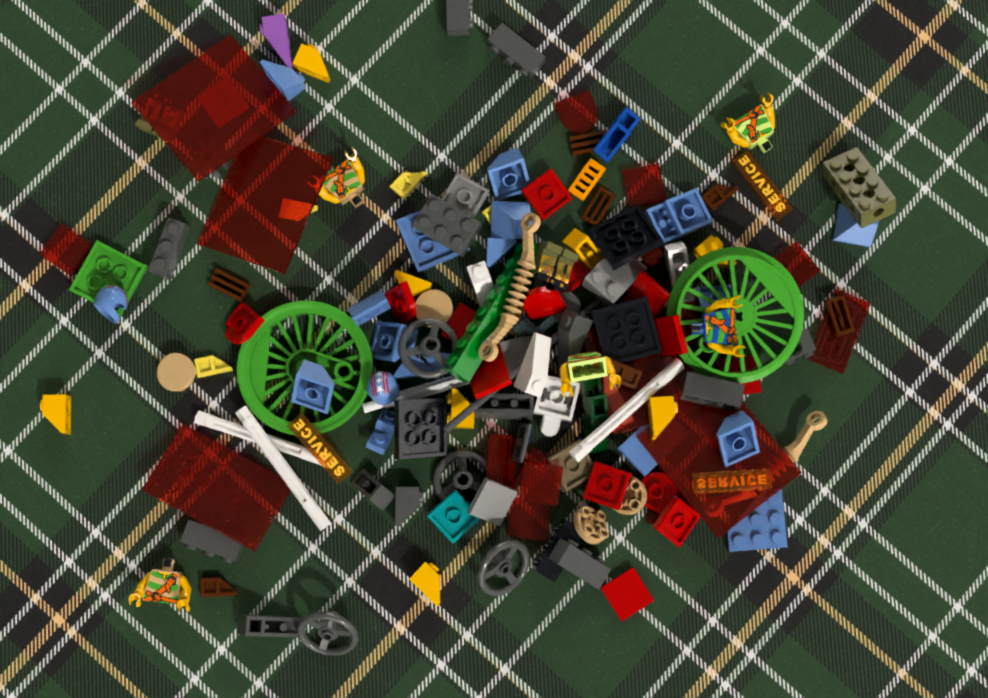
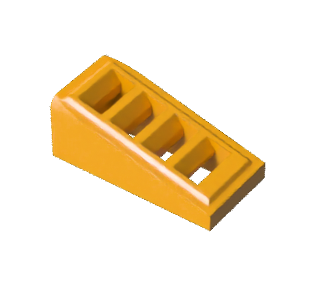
[568,158,606,201]

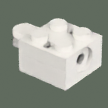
[534,375,580,437]

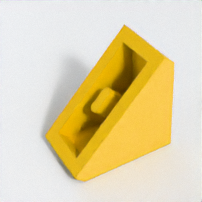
[394,270,432,297]

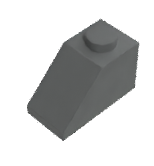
[351,469,395,511]
[395,487,424,526]

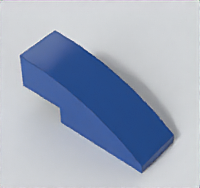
[593,107,641,163]

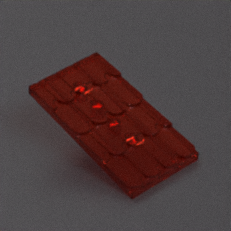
[142,424,291,552]

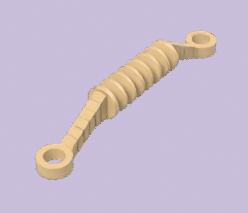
[478,212,541,362]
[703,411,827,517]

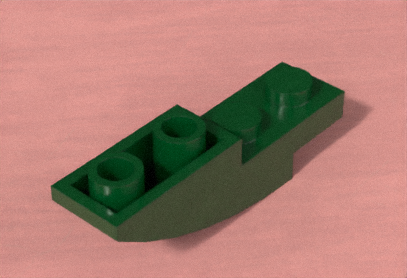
[580,377,609,454]

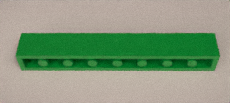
[443,242,538,382]

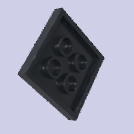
[587,204,664,271]
[591,296,662,363]
[394,397,447,459]

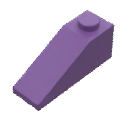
[259,14,294,70]

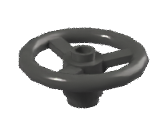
[398,318,458,378]
[433,450,494,504]
[477,540,530,596]
[297,611,359,656]

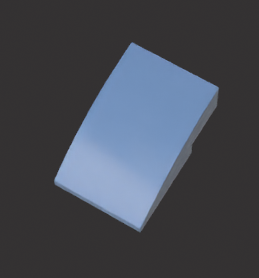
[643,188,713,248]
[347,290,391,327]
[617,418,689,477]

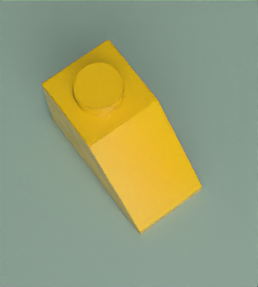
[292,43,330,83]
[562,228,604,271]
[40,394,71,435]
[647,396,678,440]
[409,562,441,606]

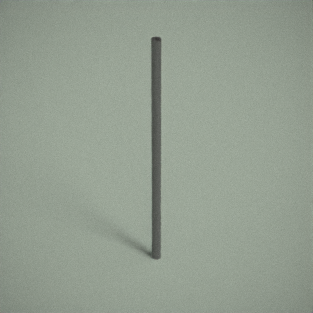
[443,298,602,434]

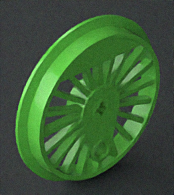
[667,247,804,384]
[237,301,373,436]

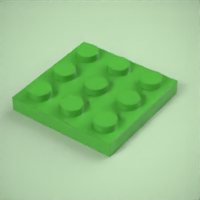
[69,240,148,317]

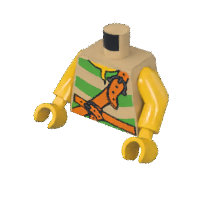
[307,147,365,208]
[128,558,191,612]

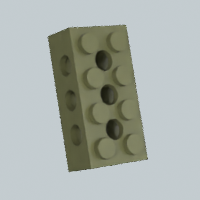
[823,147,896,228]

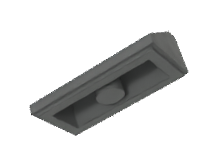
[511,423,533,464]

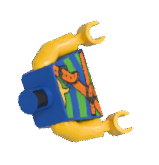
[691,295,746,357]

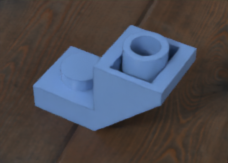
[366,408,395,455]

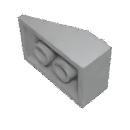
[582,258,648,307]

